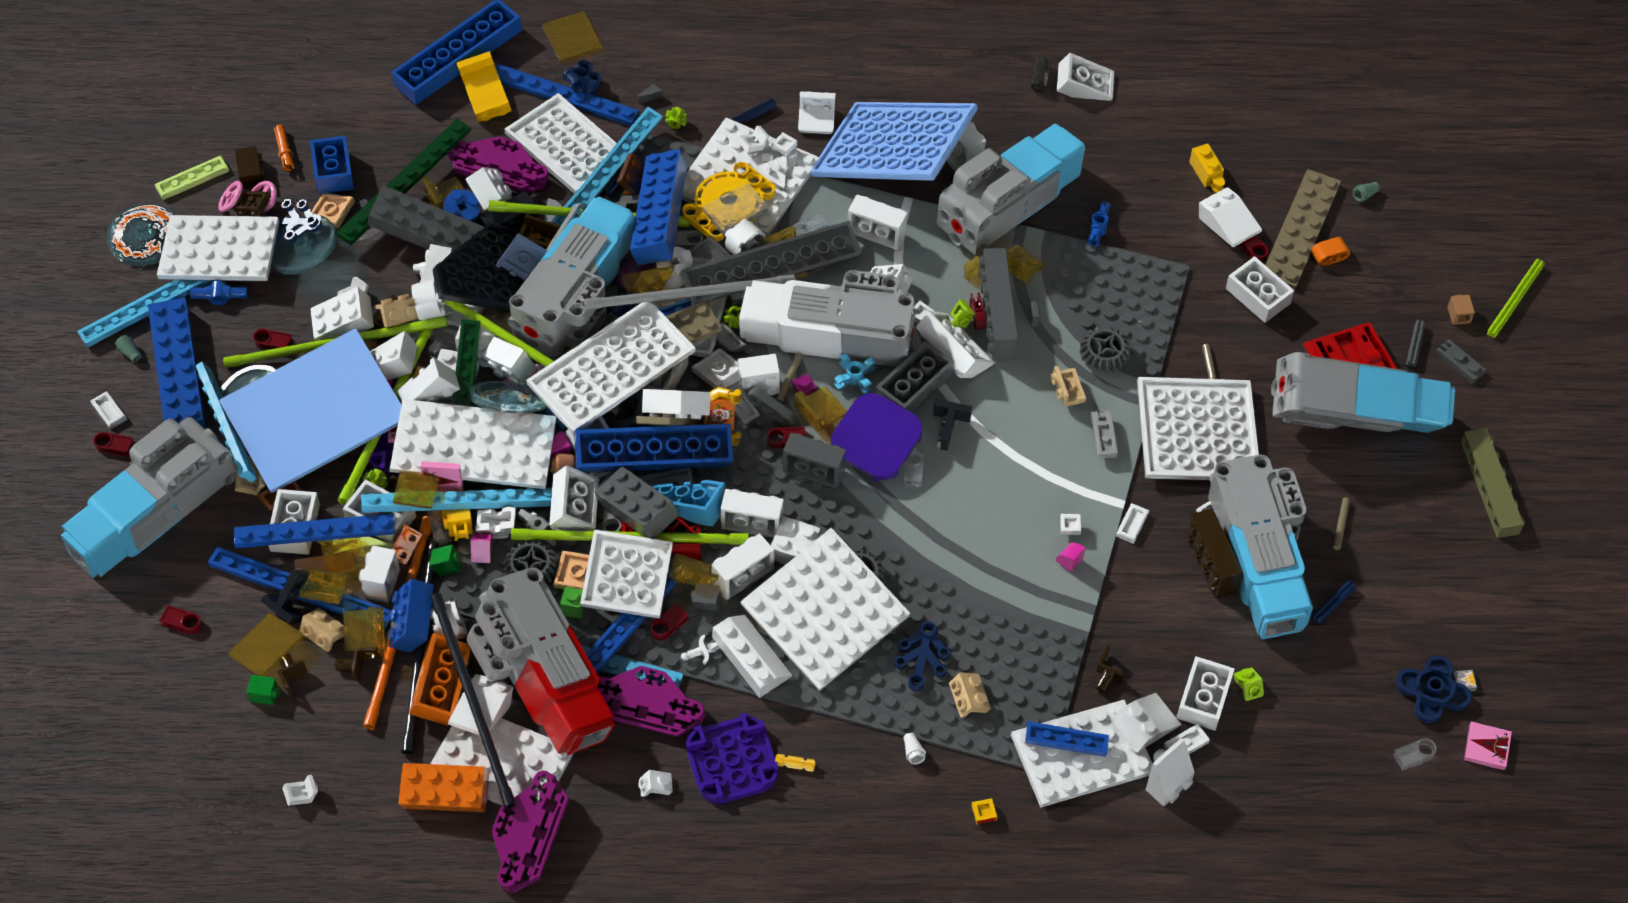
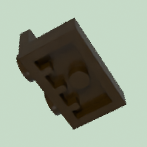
[232,191,271,217]

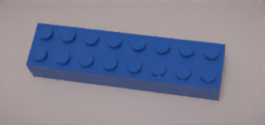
[391,0,522,105]
[630,149,687,266]
[148,297,207,429]
[574,424,733,473]

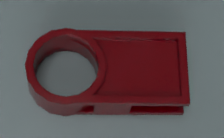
[1239,235,1268,262]
[969,292,986,330]
[253,328,293,350]
[767,427,806,449]
[93,432,135,457]
[650,603,689,641]
[159,605,202,635]

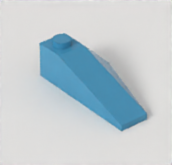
[651,480,725,527]

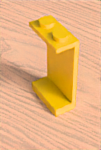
[457,51,512,123]

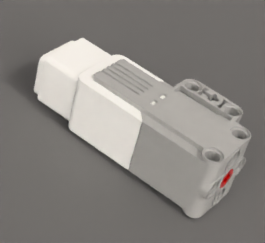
[739,270,916,368]

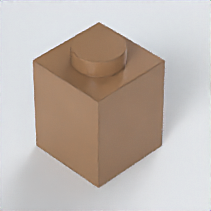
[1447,295,1475,325]

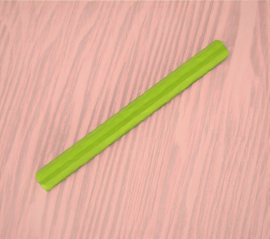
[1487,259,1545,338]

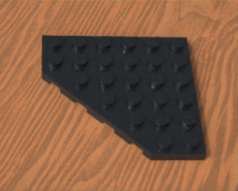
[432,223,525,313]

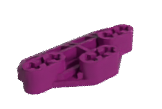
[448,137,549,193]
[598,666,706,737]
[492,770,569,893]

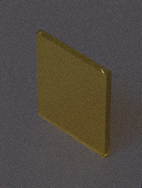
[542,11,602,62]
[227,613,305,676]

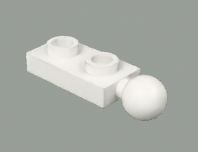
[1153,724,1210,761]

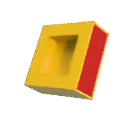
[971,798,997,824]

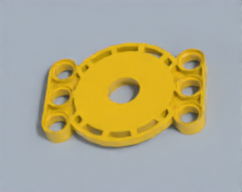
[682,162,775,242]

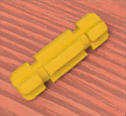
[775,754,816,772]

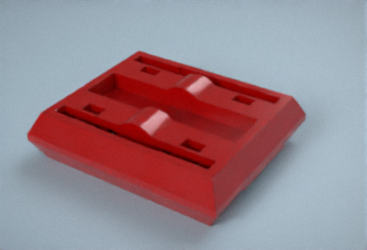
[1303,322,1397,369]

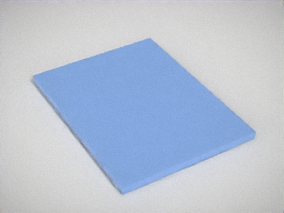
[810,102,978,181]
[219,328,401,493]

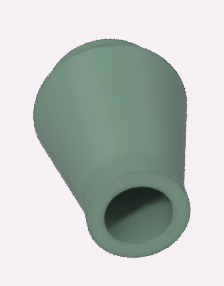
[1353,182,1380,202]
[115,335,142,363]

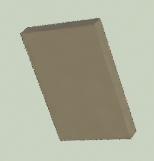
[636,416,700,426]

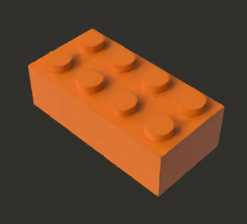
[409,633,471,726]
[398,763,490,812]

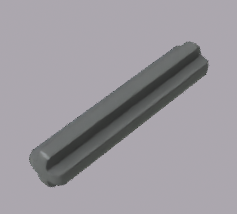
[1406,320,1426,368]

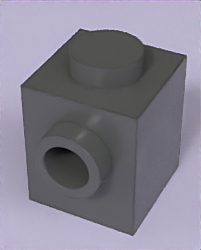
[691,583,723,611]

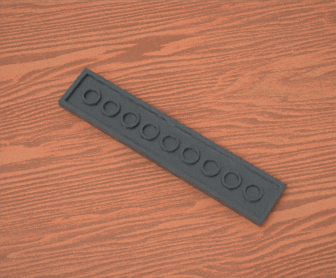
[681,221,862,305]

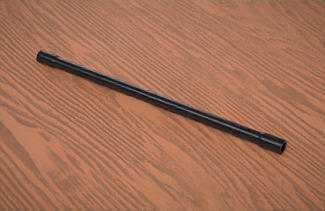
[401,537,440,755]
[430,593,517,809]

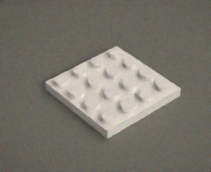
[580,530,673,619]

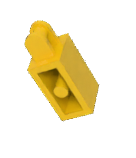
[1189,144,1225,193]
[442,509,473,541]

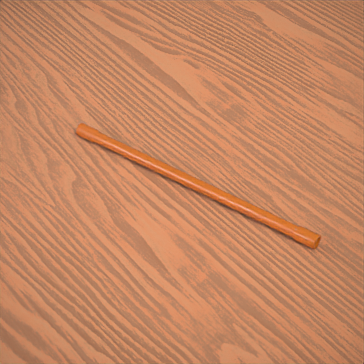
[363,516,434,730]

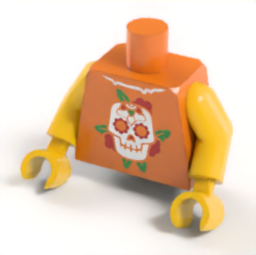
[701,387,743,446]

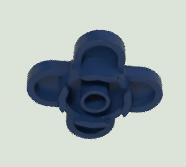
[1396,656,1471,724]

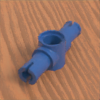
[1088,201,1111,247]
[190,281,247,305]

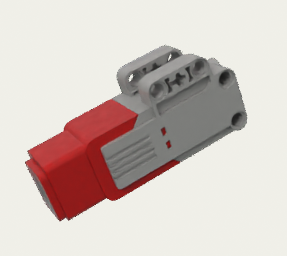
[467,567,615,755]

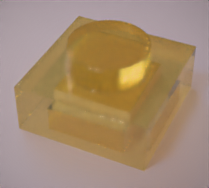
[964,256,980,281]

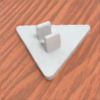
[754,156,787,188]

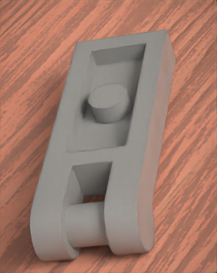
[1091,411,1118,459]

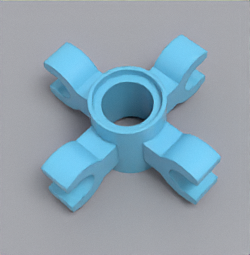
[834,353,876,394]

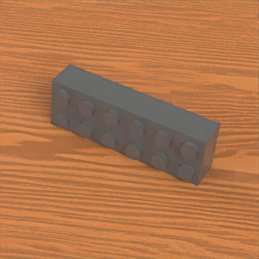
[367,185,484,251]
[978,248,1018,361]

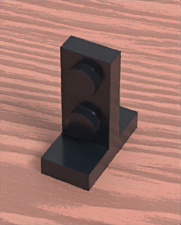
[933,399,973,451]
[261,569,310,623]

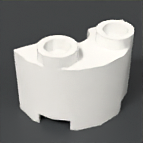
[476,507,516,539]

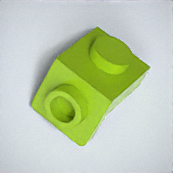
[950,299,975,328]
[1234,667,1264,701]

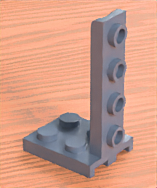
[496,223,547,280]

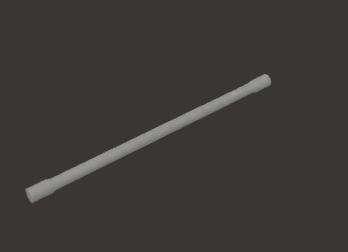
[582,274,796,310]

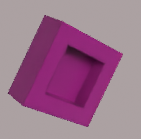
[791,373,817,399]

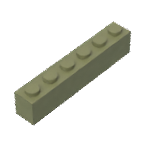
[1461,428,1524,538]

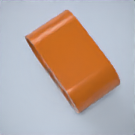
[1311,237,1351,266]

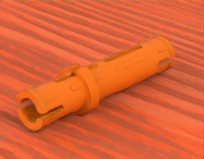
[274,125,295,172]

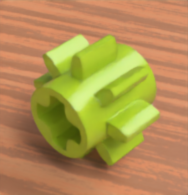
[665,107,687,129]
[724,306,742,329]
[362,469,388,490]

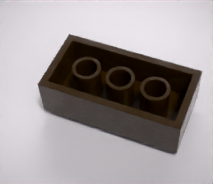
[1185,508,1243,599]

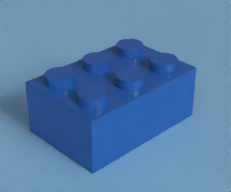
[310,136,354,194]
[387,579,434,653]

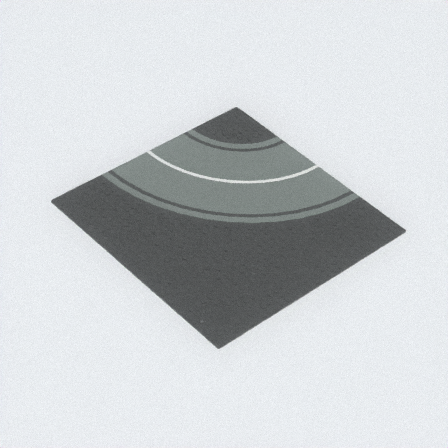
[439,135,1189,769]

